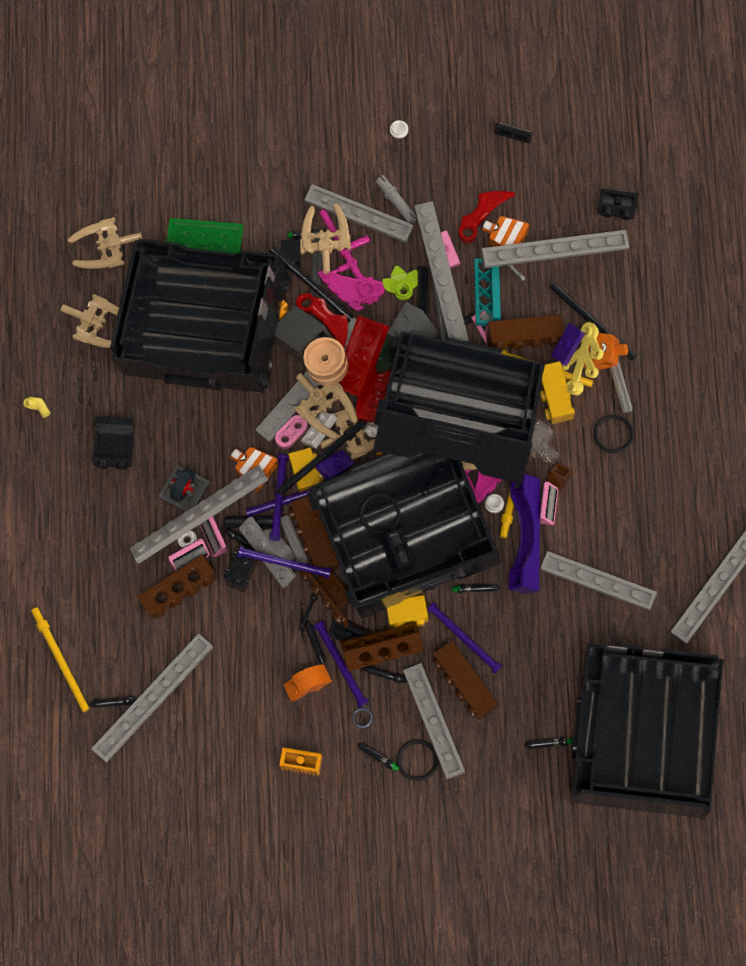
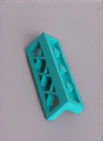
[474,258,501,326]

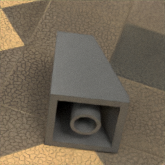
[387,302,439,350]
[274,306,332,368]

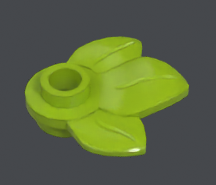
[382,266,418,301]

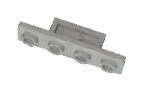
[239,517,296,588]

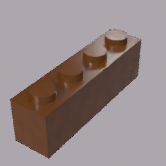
[484,315,564,350]
[288,496,340,577]
[432,640,498,721]

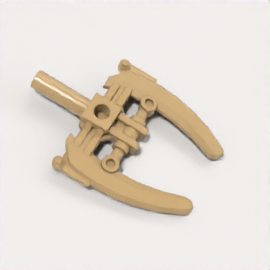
[300,203,351,274]
[68,217,142,269]
[61,294,119,348]
[294,373,358,439]
[320,407,375,460]

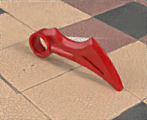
[458,191,515,243]
[296,293,348,348]

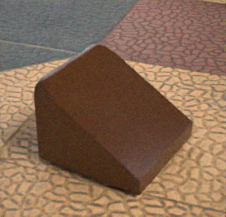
[546,462,573,490]

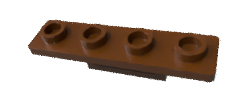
[299,571,349,628]

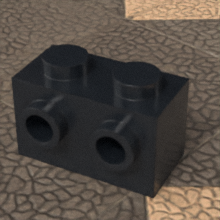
[597,188,638,220]
[224,545,258,593]

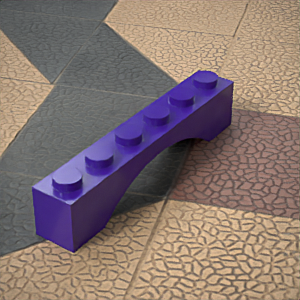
[509,474,540,594]

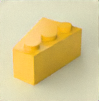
[540,361,575,424]

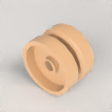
[303,337,349,386]

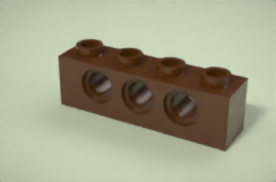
[137,554,217,620]
[340,622,424,671]

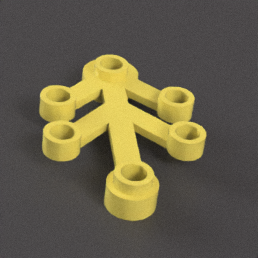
[561,322,604,396]

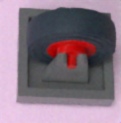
[158,464,211,512]

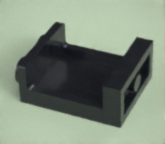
[92,417,135,470]

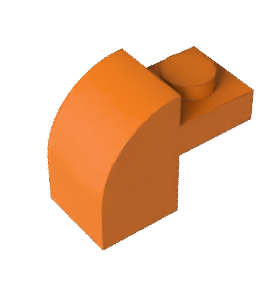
[283,664,332,702]

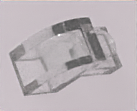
[530,420,560,465]

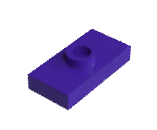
[551,323,585,366]
[315,450,355,480]

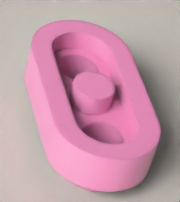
[275,415,308,449]

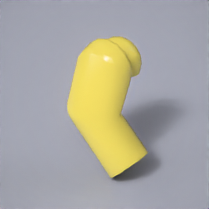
[23,397,51,418]

